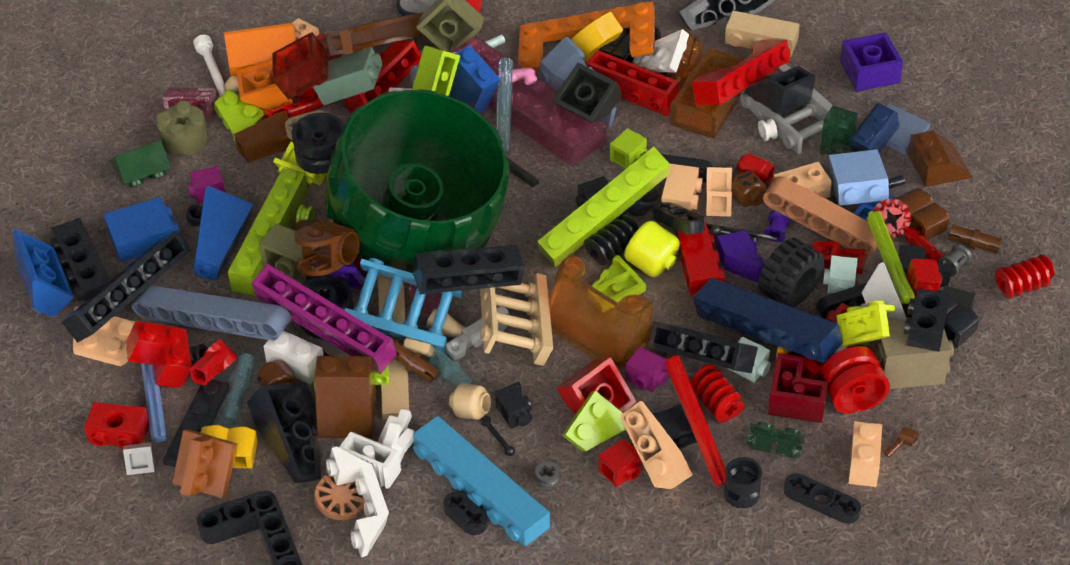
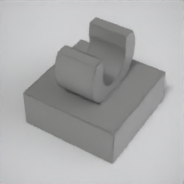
[123,442,155,475]

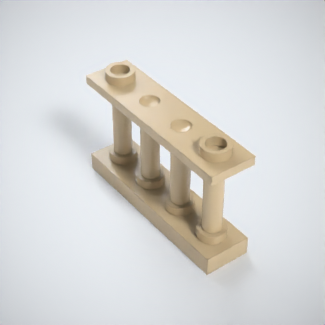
[480,273,553,366]

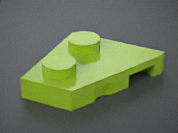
[214,89,264,141]
[589,255,646,312]
[562,391,626,452]

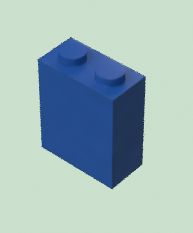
[449,45,500,114]
[103,197,180,262]

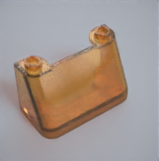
[548,254,652,370]

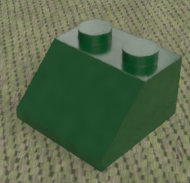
[110,140,171,188]

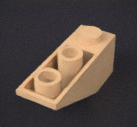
[620,401,693,489]

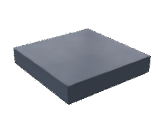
[885,103,930,155]

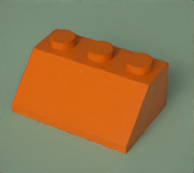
[224,23,300,77]

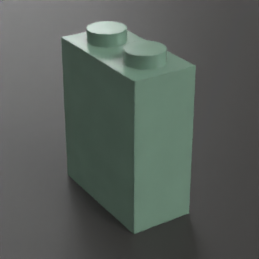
[313,46,382,106]

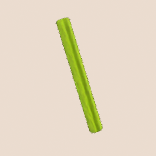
[867,211,915,305]

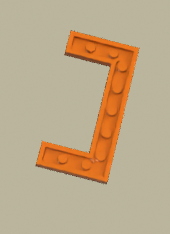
[517,1,655,74]

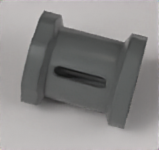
[938,244,972,277]

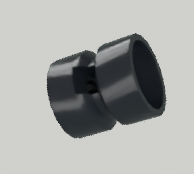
[724,457,762,509]

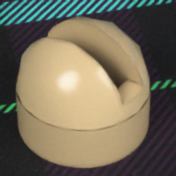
[224,76,240,96]

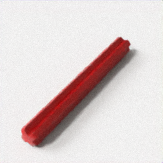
[665,355,726,486]

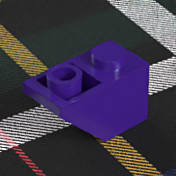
[717,230,765,283]

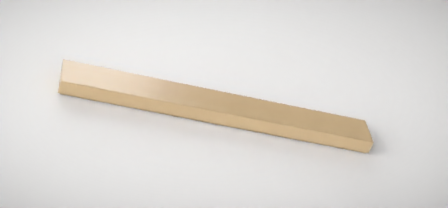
[378,275,410,419]

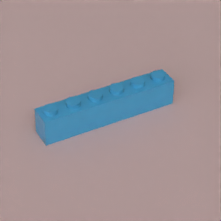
[413,416,550,546]

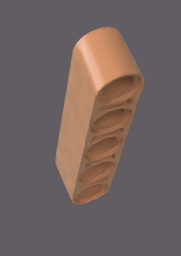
[763,176,877,257]

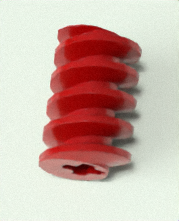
[995,254,1055,299]
[690,364,745,423]

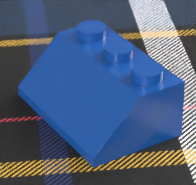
[12,229,74,317]

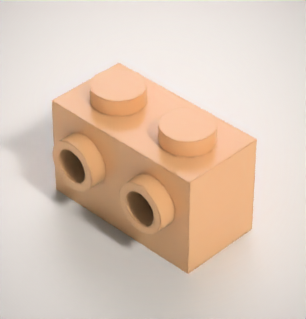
[774,162,832,198]

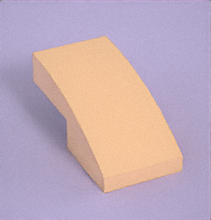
[706,167,732,217]

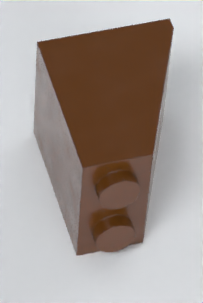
[314,356,377,439]

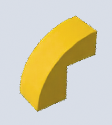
[571,11,623,63]

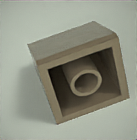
[870,317,954,389]

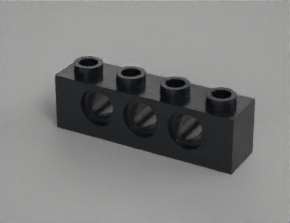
[50,218,111,302]
[412,245,525,295]
[647,321,758,373]

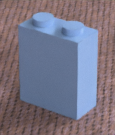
[829,149,889,206]

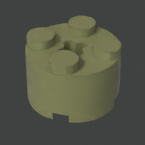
[157,101,208,156]

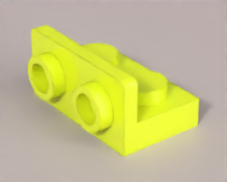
[836,300,895,347]

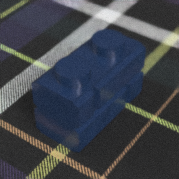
[850,103,900,153]

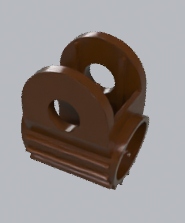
[294,220,361,276]

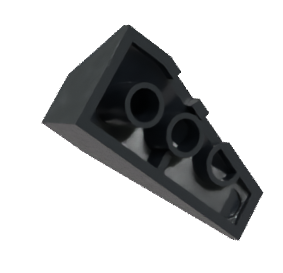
[678,0,774,31]
[247,382,321,483]

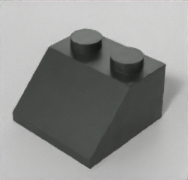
[552,62,622,123]

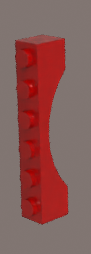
[692,39,790,105]

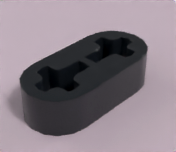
[443,492,488,535]

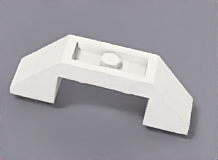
[326,447,389,557]

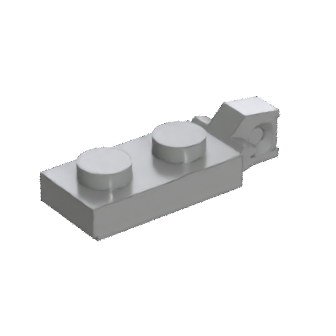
[445,306,509,361]

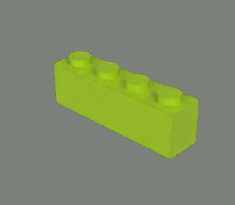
[412,45,460,96]

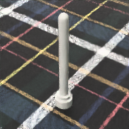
[193,35,227,96]

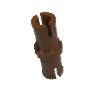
[948,224,1002,254]
[393,341,440,384]

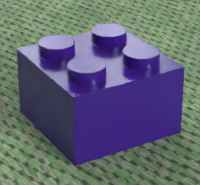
[840,32,903,91]

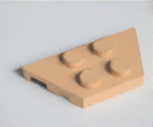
[73,306,135,366]

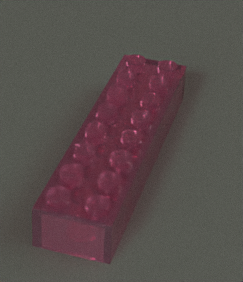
[450,36,606,167]

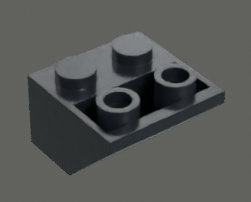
[744,66,816,114]

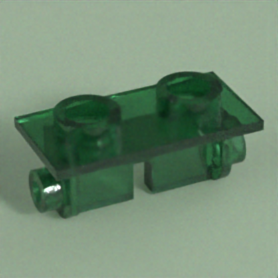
[746,422,805,459]

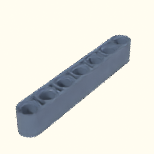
[132,285,291,340]

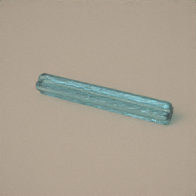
[496,58,513,152]

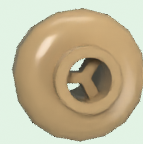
[449,384,491,420]

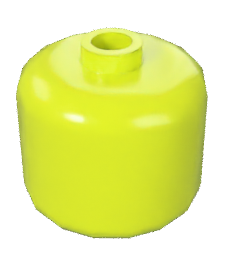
[624,221,680,277]

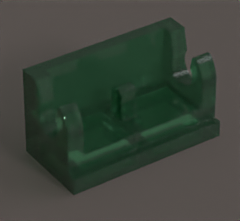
[820,105,858,155]

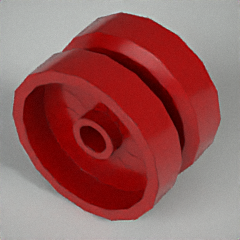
[820,346,890,414]

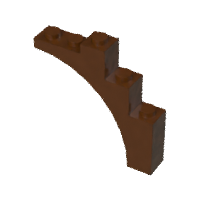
[321,12,425,56]
[234,111,347,163]

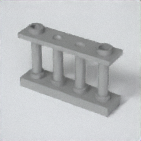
[739,64,845,154]

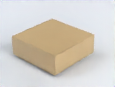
[403,338,436,359]

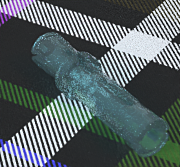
[219,353,255,426]

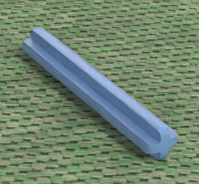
[141,363,167,443]

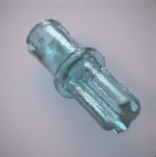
[430,350,472,386]

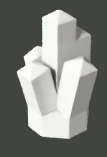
[378,409,415,461]

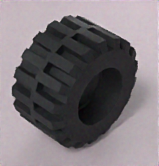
[758,237,824,307]

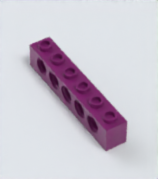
[251,264,397,374]

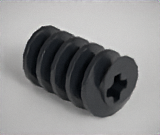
[584,215,639,265]

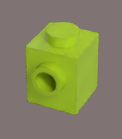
[610,128,647,169]

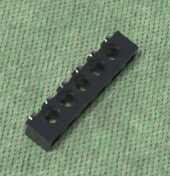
[61,230,191,343]

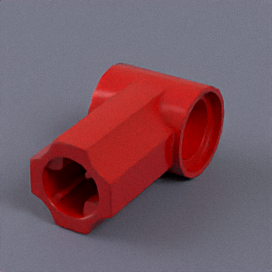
[189,338,238,386]

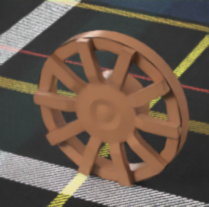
[314,475,365,520]

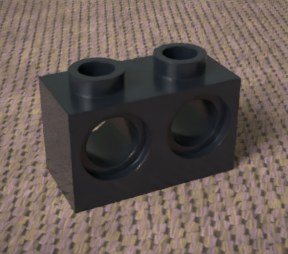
[903,289,950,352]

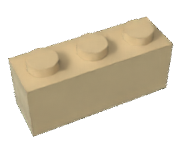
[725,11,800,57]

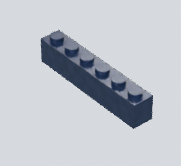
[693,278,843,364]

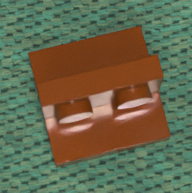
[172,429,238,498]

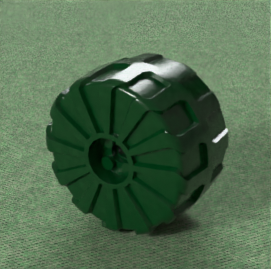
[325,89,509,273]

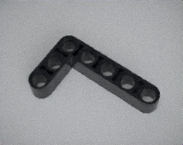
[197,490,303,565]

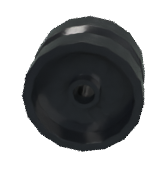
[291,112,344,174]
[300,275,354,339]

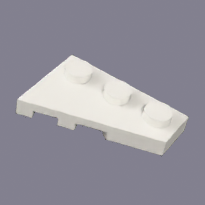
[632,29,689,72]

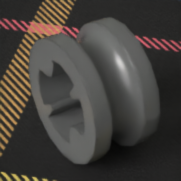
[535,461,560,488]

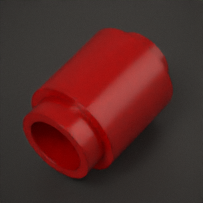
[737,153,775,184]

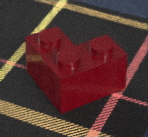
[768,353,828,423]

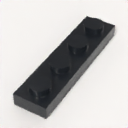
[163,380,230,467]

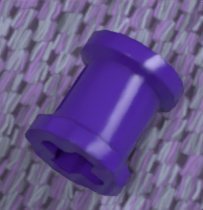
[764,210,791,242]

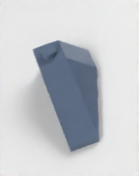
[537,37,616,127]

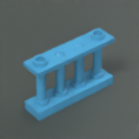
[345,258,463,353]

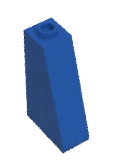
[193,185,253,280]

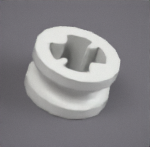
[758,118,778,142]

